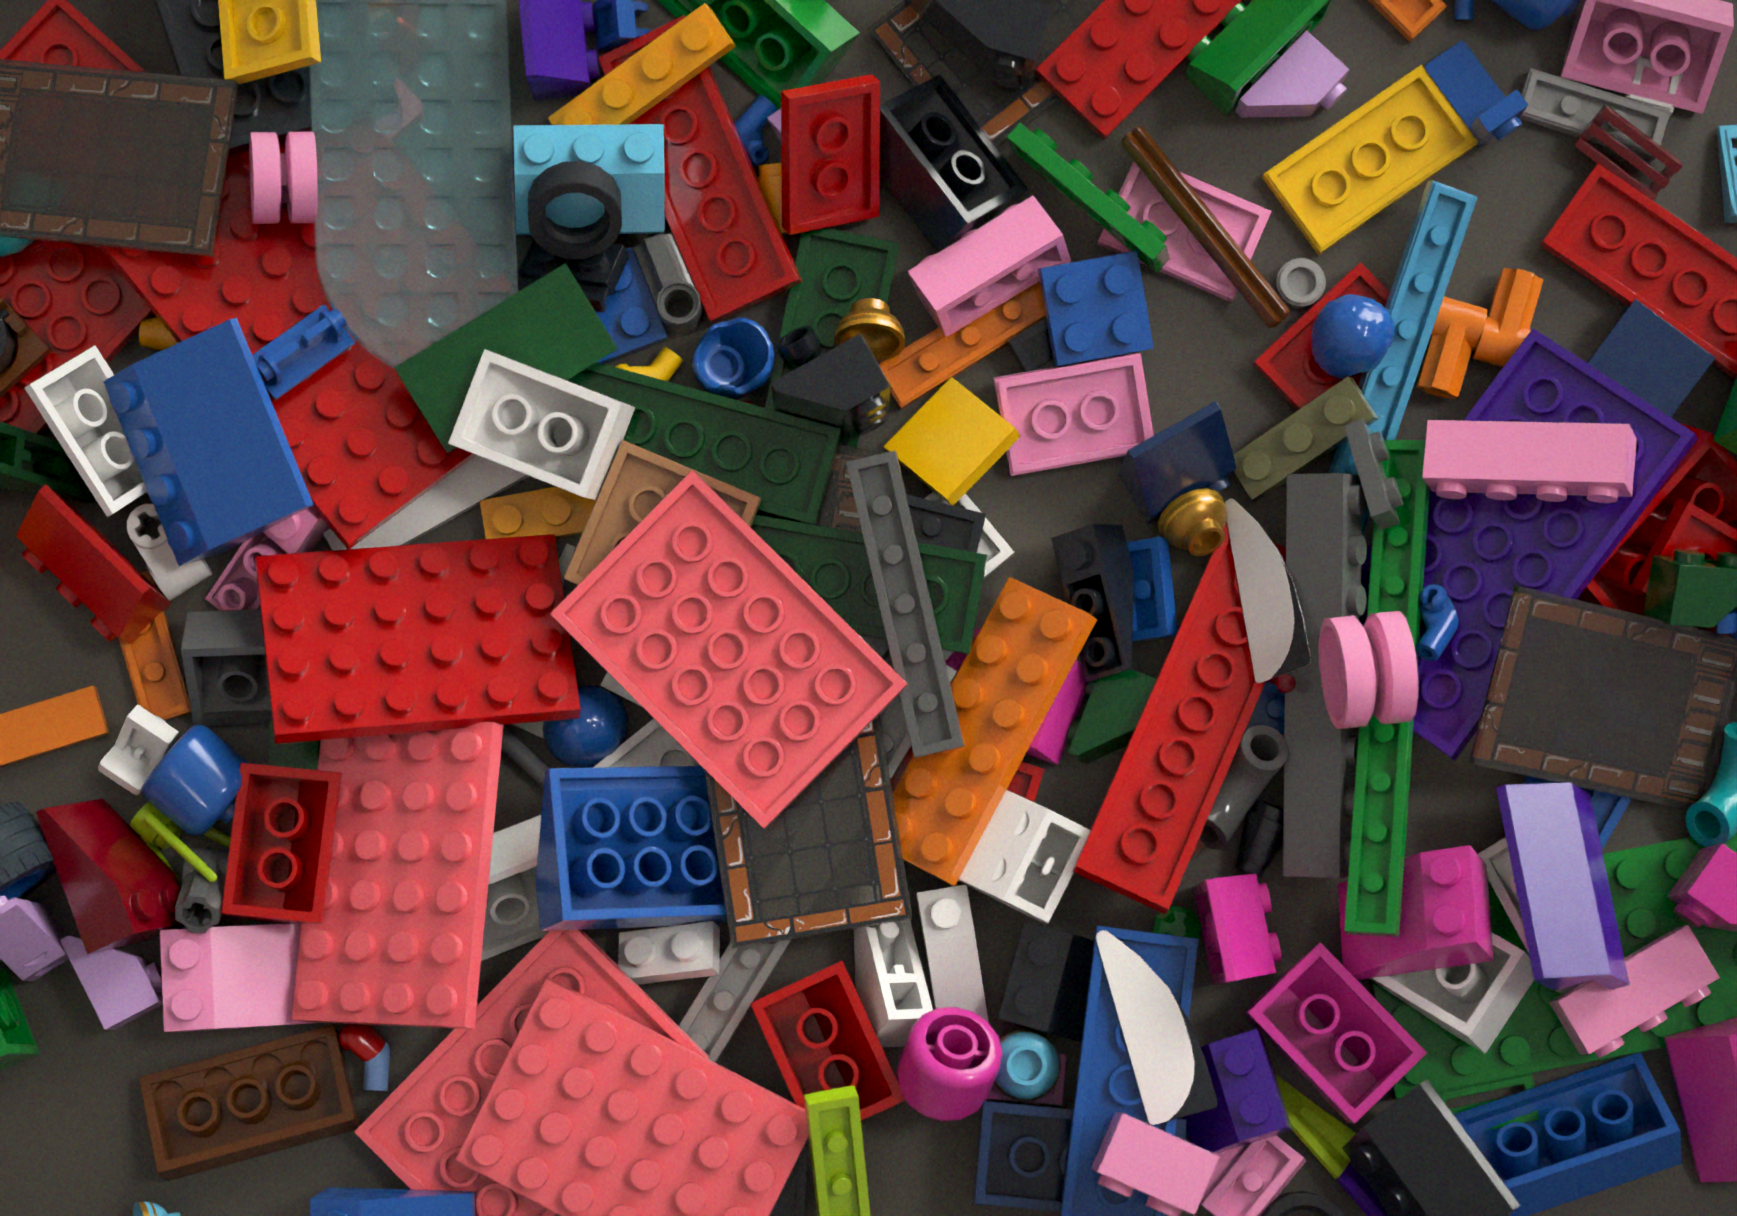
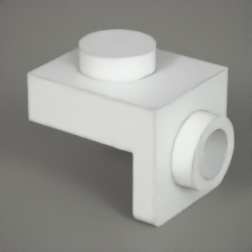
[98,704,179,795]

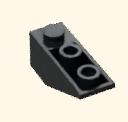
[1051,524,1134,682]

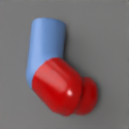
[339,1024,391,1091]

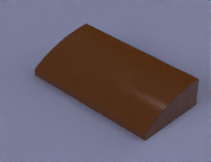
[139,1024,361,1181]

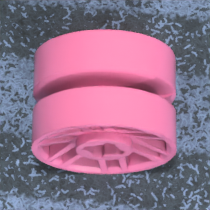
[249,132,318,224]

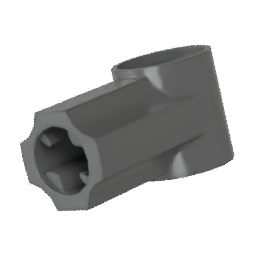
[633,233,703,336]
[175,847,229,933]

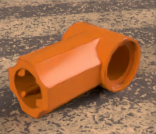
[1472,267,1544,367]
[1415,296,1488,400]

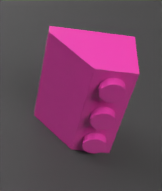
[1243,942,1427,1124]
[1663,1017,1737,1182]

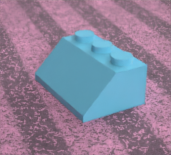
[514,124,665,235]

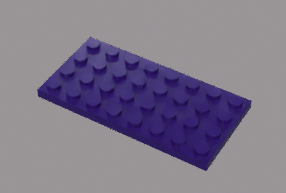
[1360,328,1697,761]

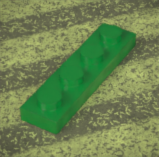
[1007,123,1170,273]

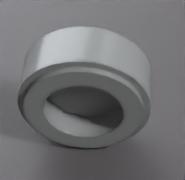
[1275,258,1326,309]

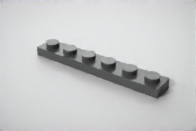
[846,450,965,758]

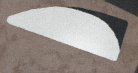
[1225,499,1311,683]
[1096,930,1218,1125]

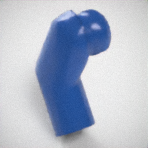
[734,95,777,167]
[1416,584,1459,662]

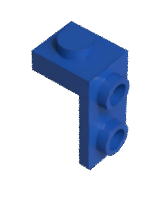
[1424,41,1528,147]

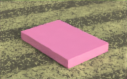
[1097,161,1272,303]
[993,352,1154,476]

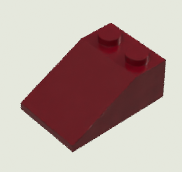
[36,798,184,954]

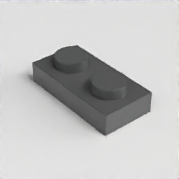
[1344,419,1403,530]

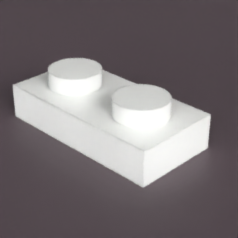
[618,921,720,985]

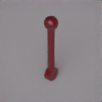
[1266,674,1296,694]

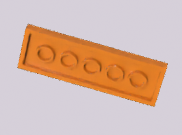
[870,577,1097,887]

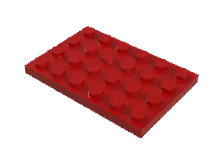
[256,534,581,744]

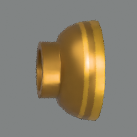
[834,298,905,361]
[1158,488,1227,556]

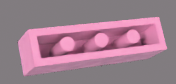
[1422,420,1637,503]

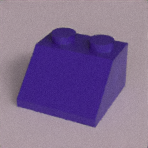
[519,0,600,100]
[1183,1029,1293,1154]

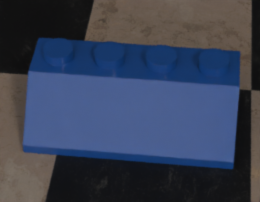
[1454,1052,1682,1216]

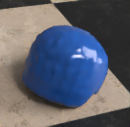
[1311,294,1394,379]
[691,318,775,400]
[542,685,628,768]

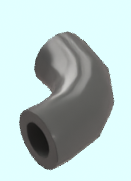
[1197,725,1288,850]

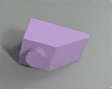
[1235,30,1350,118]
[60,935,163,1030]

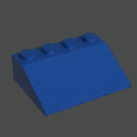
[103,318,314,566]
[535,766,740,931]

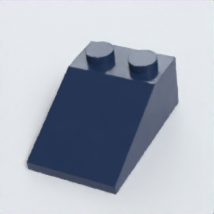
[1118,401,1237,524]

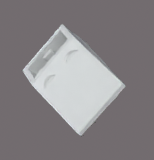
[958,790,1090,925]

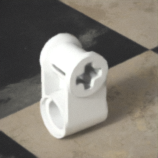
[127,504,212,601]

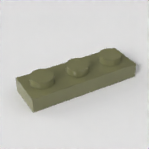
[1233,376,1379,502]

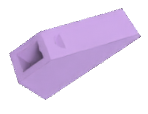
[0,895,69,981]

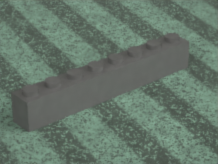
[1283,473,1367,878]

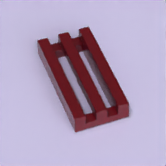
[1574,104,1683,201]

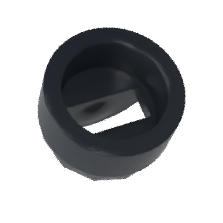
[777,326,821,368]

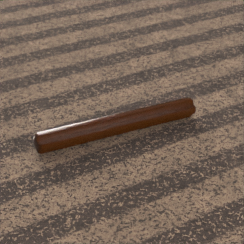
[1121,126,1290,328]

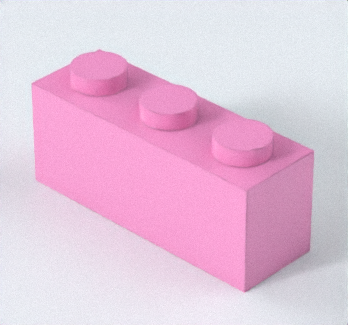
[908,196,1072,337]
[1549,925,1720,1058]

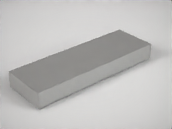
[1519,68,1670,161]

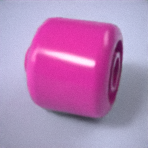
[896,1007,1002,1121]

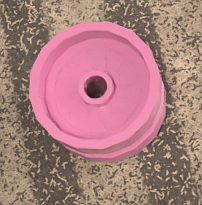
[1319,611,1418,729]

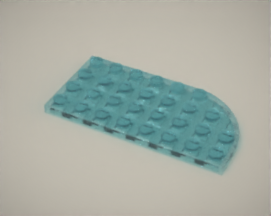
[309,0,518,368]

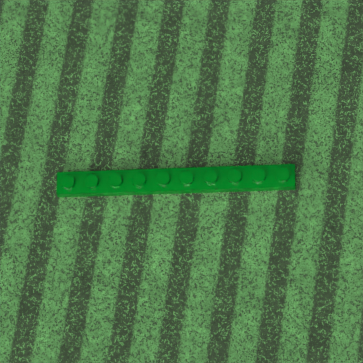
[1344,440,1430,937]

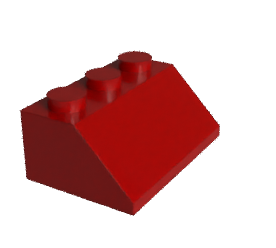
[16,484,172,644]
[221,763,342,924]
[750,961,905,1121]

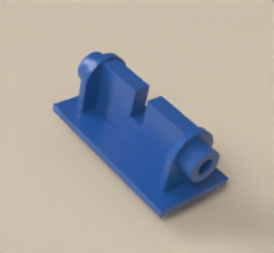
[252,304,355,400]

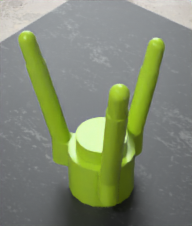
[130,802,231,888]

